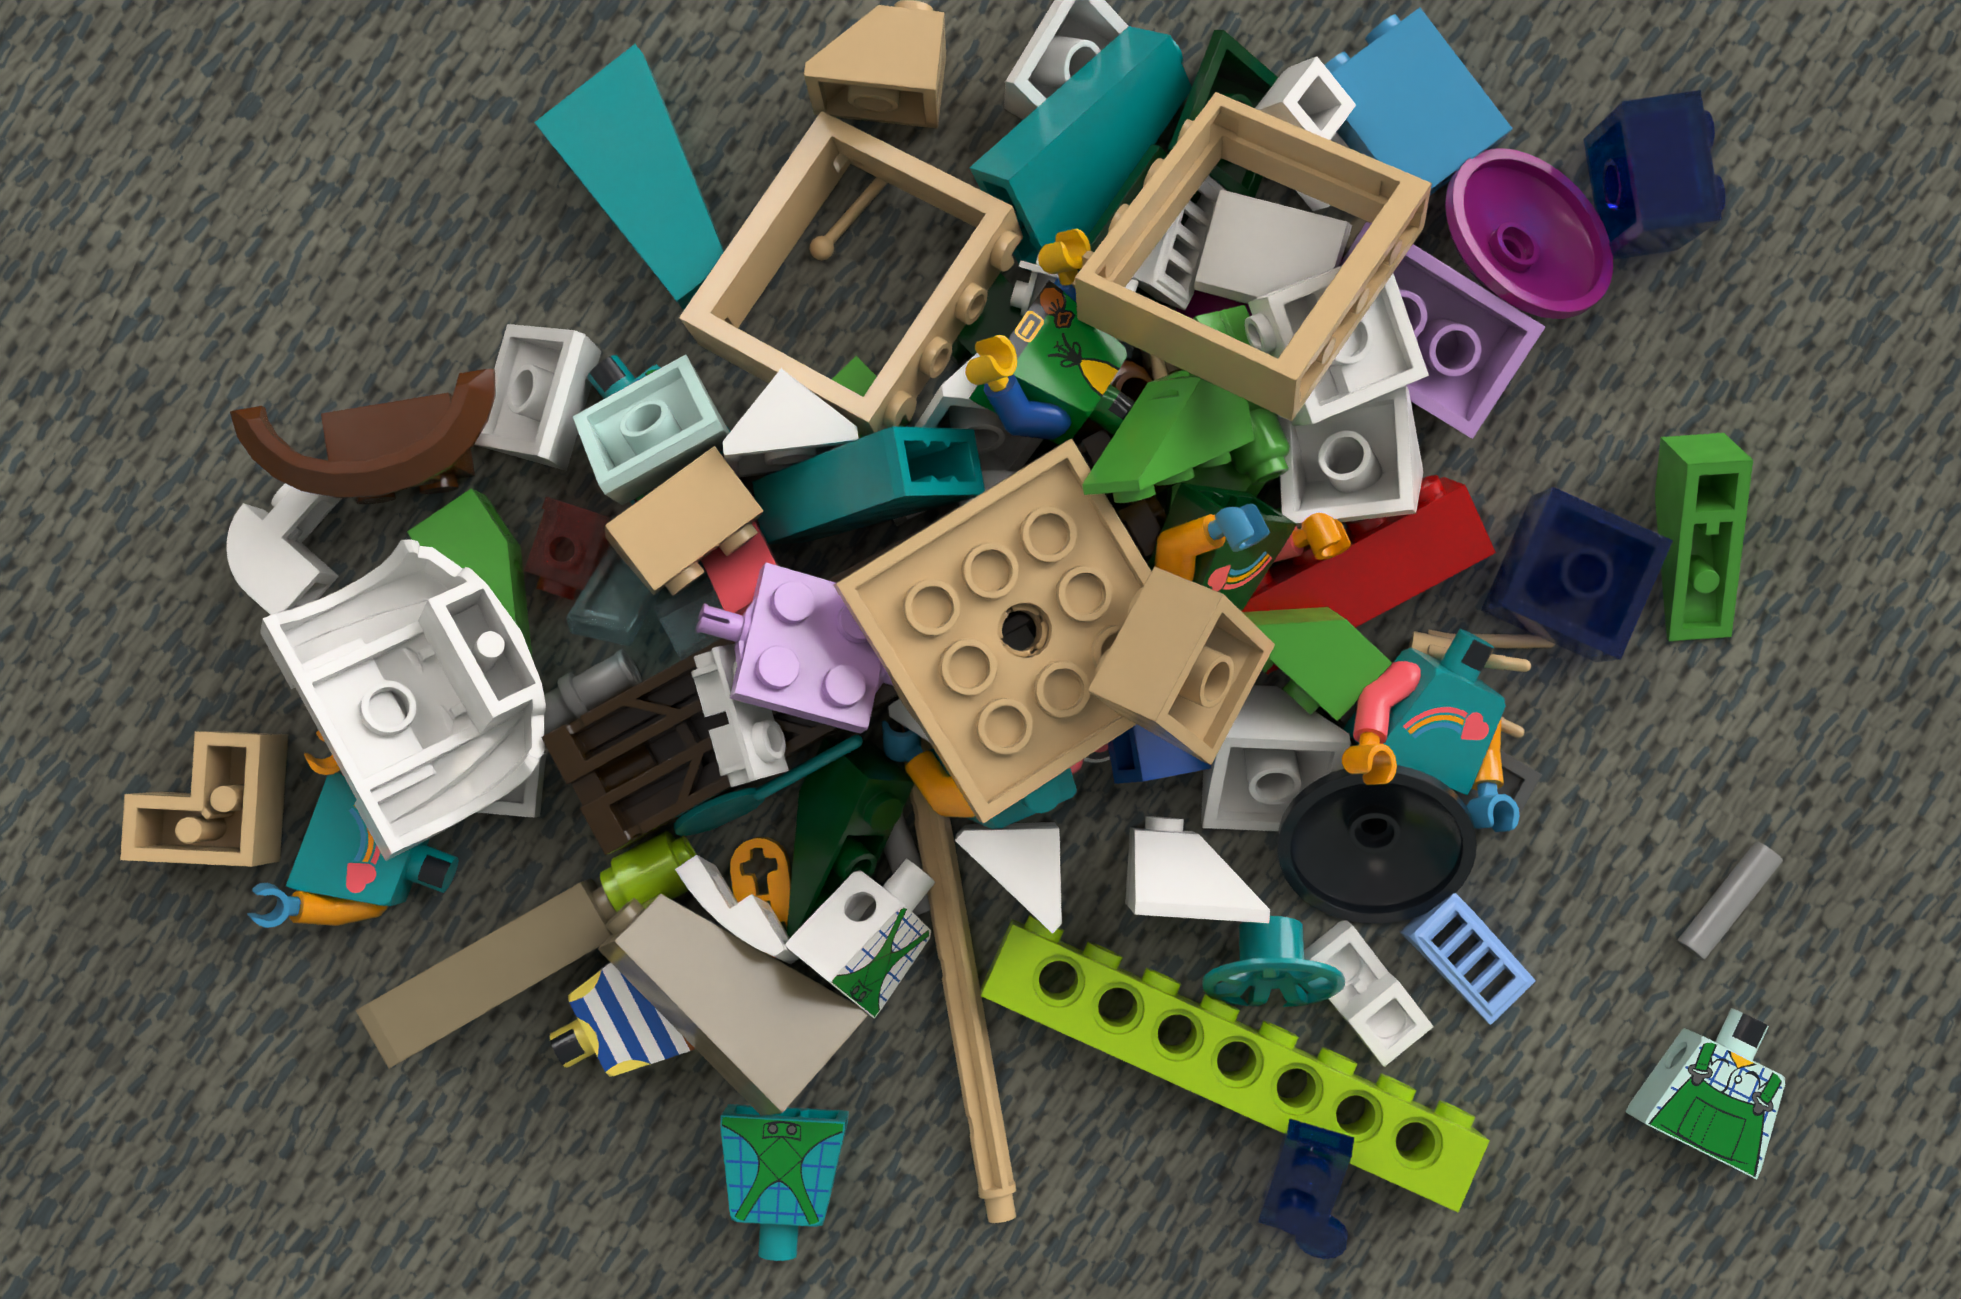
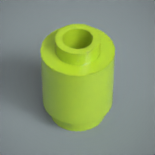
[600,831,697,912]

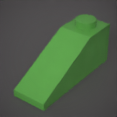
[1655,433,1753,641]

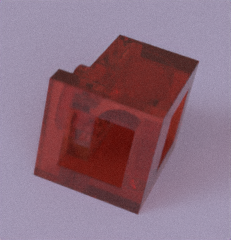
[524,497,613,600]

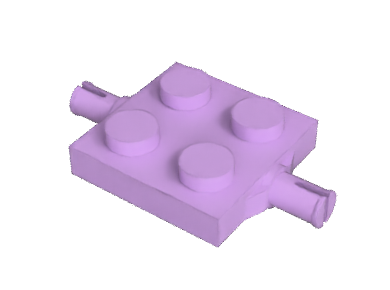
[696,563,893,734]

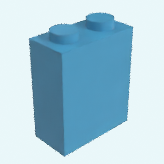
[1325,7,1513,196]

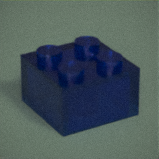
[1583,90,1726,260]
[1481,487,1673,662]

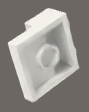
[1245,265,1429,426]

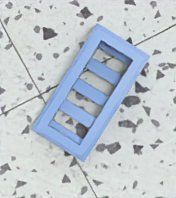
[1400,893,1536,1025]

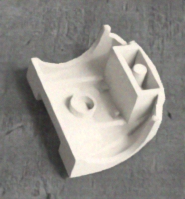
[260,540,546,861]

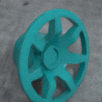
[1202,916,1345,1007]

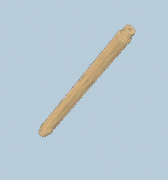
[901,724,1016,1223]

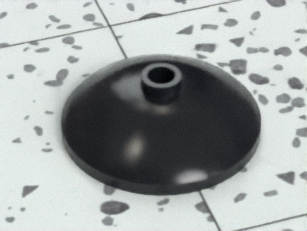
[1277,765,1477,924]

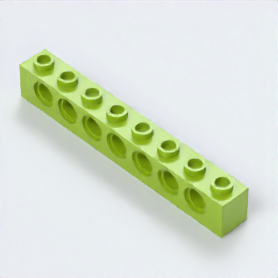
[981,915,1490,1212]

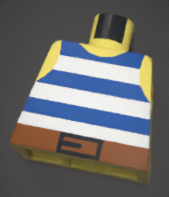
[549,962,695,1077]

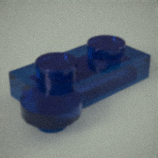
[1258,1119,1354,1259]

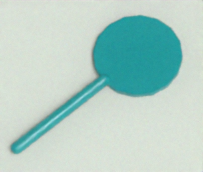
[673,735,863,836]

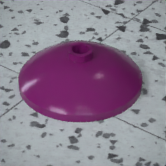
[1445,148,1613,319]

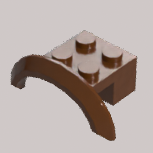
[230,369,496,504]

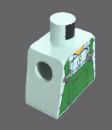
[1626,1008,1785,1179]

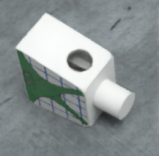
[785,858,935,1018]

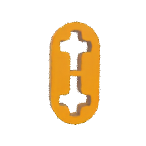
[730,837,792,958]

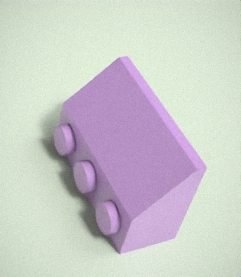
[1339,222,1545,439]

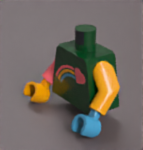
[1148,483,1351,611]

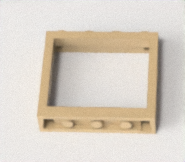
[1072,92,1432,421]
[679,111,1023,437]

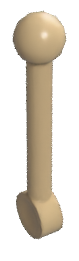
[809,177,887,260]

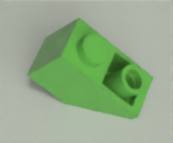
[1242,607,1392,721]

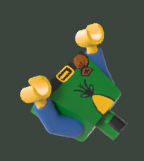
[965,229,1135,445]

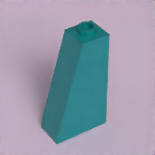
[969,26,1192,272]
[534,44,725,311]
[752,426,985,544]

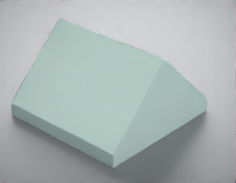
[572,355,730,505]

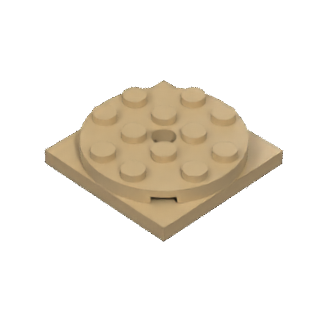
[833,439,1151,823]

